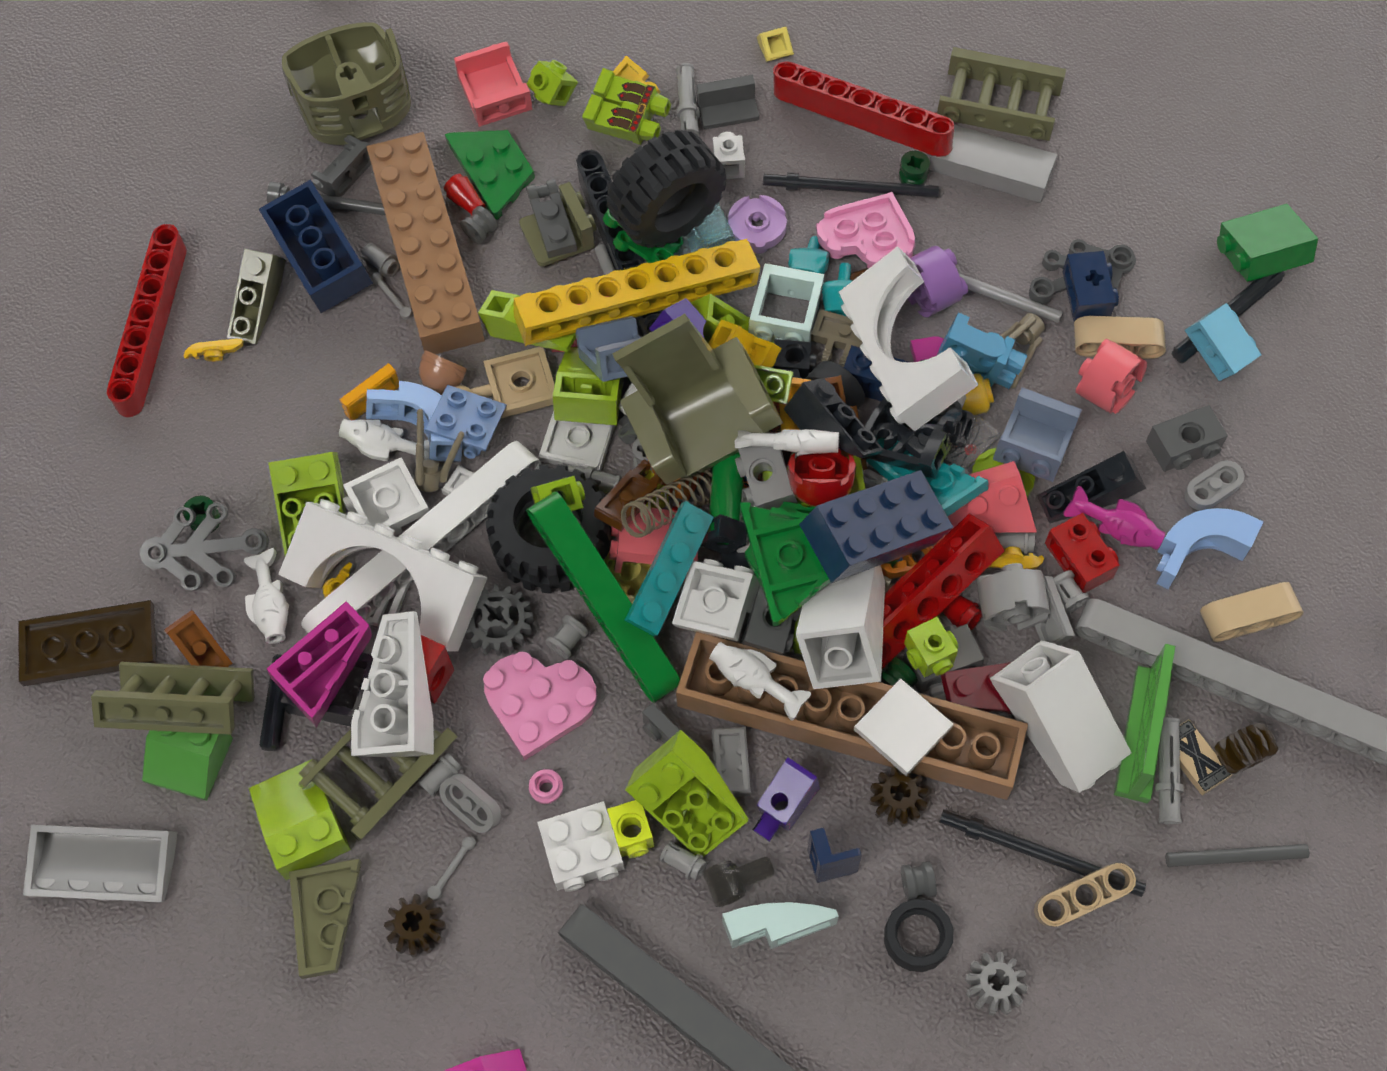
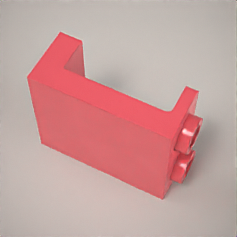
[454,42,533,127]
[609,508,698,582]

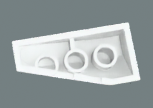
[351,611,434,757]

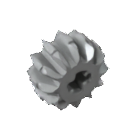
[965,952,1028,1016]

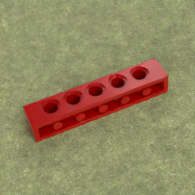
[882,513,1005,669]

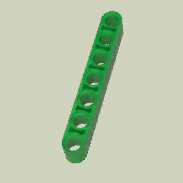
[527,491,680,703]

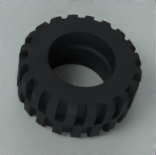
[607,130,726,248]
[486,464,613,593]

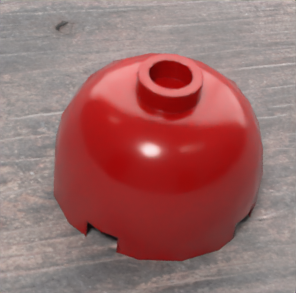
[788,449,856,507]

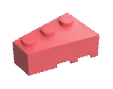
[947,461,1037,533]

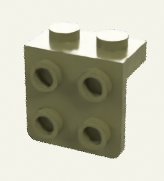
[519,182,597,266]

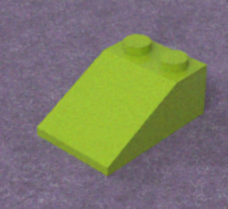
[249,759,351,880]

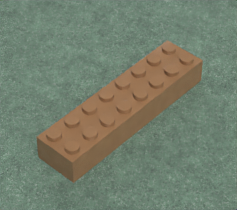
[366,132,485,354]

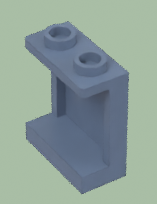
[576,316,641,382]
[993,388,1082,482]

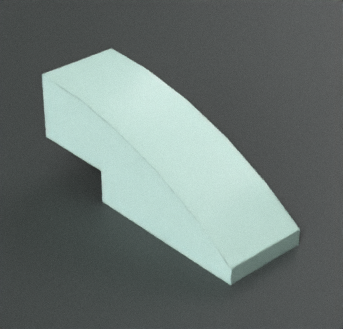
[722,902,839,949]

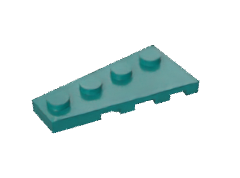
[866,438,988,516]

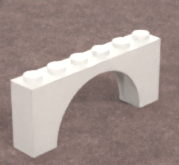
[839,246,978,431]
[278,499,487,651]

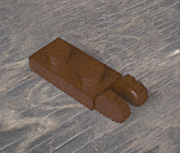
[594,459,664,532]

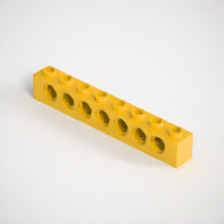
[514,239,760,346]

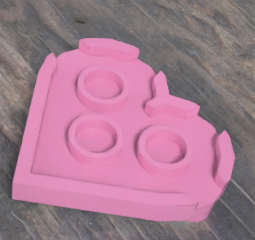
[816,192,915,269]
[483,652,597,760]

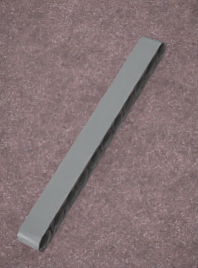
[1075,599,1387,766]

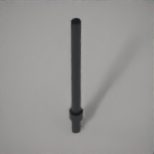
[763,172,939,198]
[939,809,1146,897]

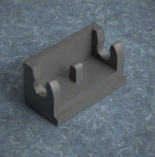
[310,135,371,197]

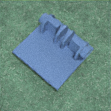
[425,385,507,459]

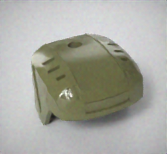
[282,22,411,145]

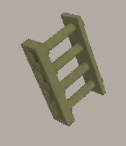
[937,47,1066,141]
[91,662,255,735]
[299,727,458,841]

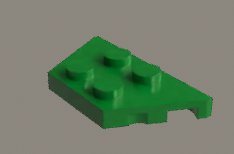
[445,130,535,220]
[740,502,830,627]

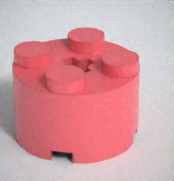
[1076,338,1147,414]

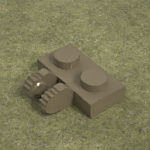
[811,309,863,367]

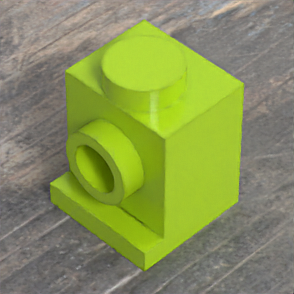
[530,476,585,511]

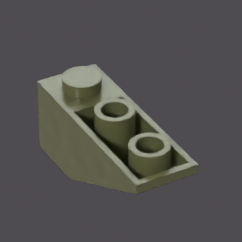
[227,248,286,344]

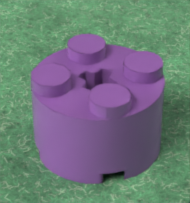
[907,246,968,317]

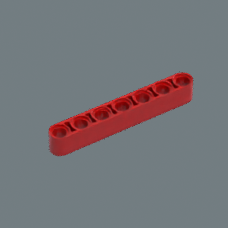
[773,61,954,157]
[107,224,187,417]

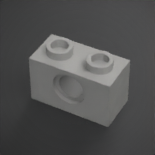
[735,446,798,510]

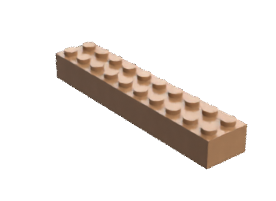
[676,632,1028,800]

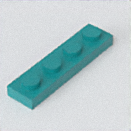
[625,501,714,636]

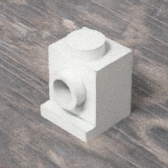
[713,132,745,179]

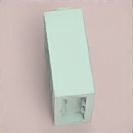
[749,263,824,343]

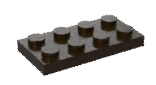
[18,600,157,687]

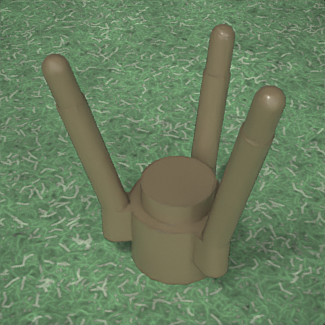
[1000,313,1045,389]
[414,409,465,492]

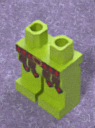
[582,68,671,145]

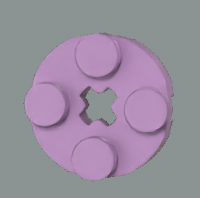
[728,195,787,254]

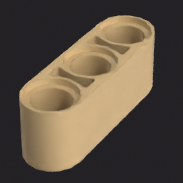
[1074,316,1166,359]
[1200,582,1304,642]
[1034,863,1136,927]

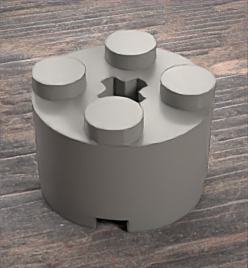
[976,563,1050,631]

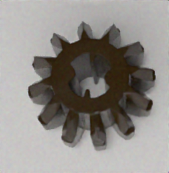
[1214,723,1278,774]
[869,766,929,827]
[384,894,446,957]

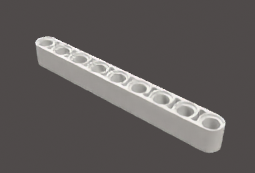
[301,441,541,633]

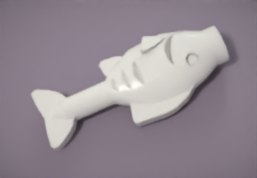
[339,419,429,461]
[735,429,839,456]
[244,548,289,644]
[709,642,811,721]

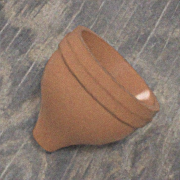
[419,350,467,395]

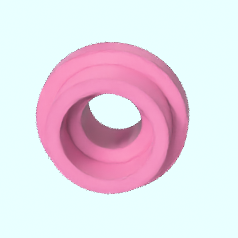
[529,769,563,804]

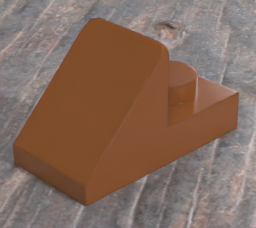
[164,610,233,667]

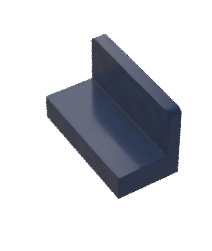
[807,828,862,883]

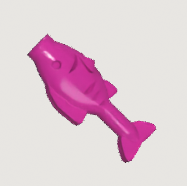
[1064,486,1165,550]

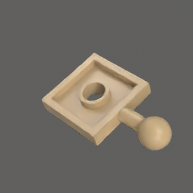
[456,347,555,418]

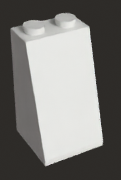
[796,565,885,689]
[990,640,1132,793]

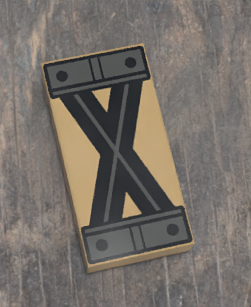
[1179,719,1232,796]

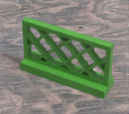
[1114,644,1176,804]

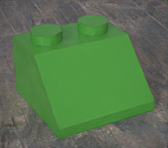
[142,730,233,801]

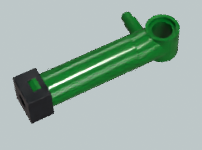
[700,452,747,555]

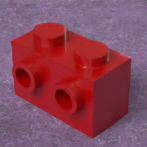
[1045,513,1120,593]

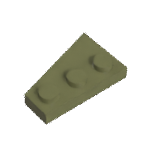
[289,859,362,979]

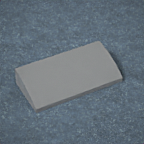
[929,125,1058,203]
[23,825,178,902]

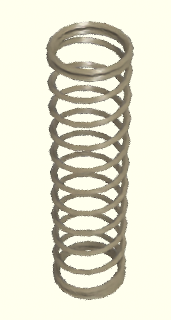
[621,466,713,538]

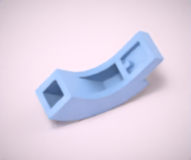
[366,381,463,462]
[1156,508,1263,589]

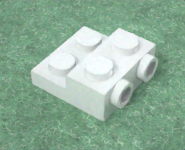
[343,458,429,536]
[672,559,759,642]
[537,801,624,892]

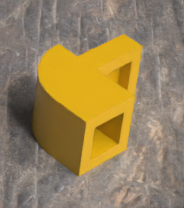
[708,319,782,368]

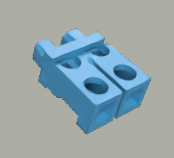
[937,312,1027,389]

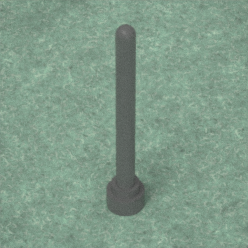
[267,182,386,215]

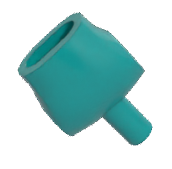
[788,236,829,274]
[822,263,852,316]

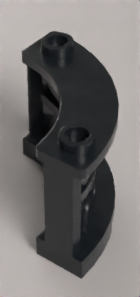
[862,398,976,479]

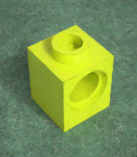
[607,800,654,858]

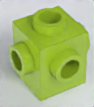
[526,60,578,106]
[904,617,959,678]

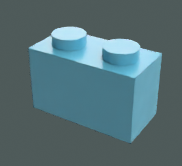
[1185,303,1262,381]

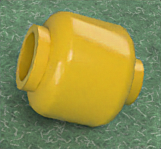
[962,373,994,416]

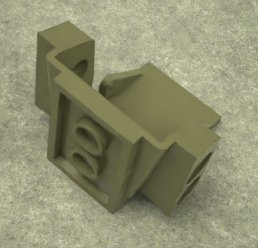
[612,314,783,485]

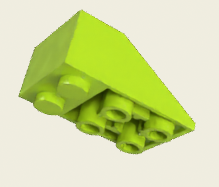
[553,347,624,425]
[268,452,346,556]
[625,730,748,857]

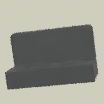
[696,75,759,129]

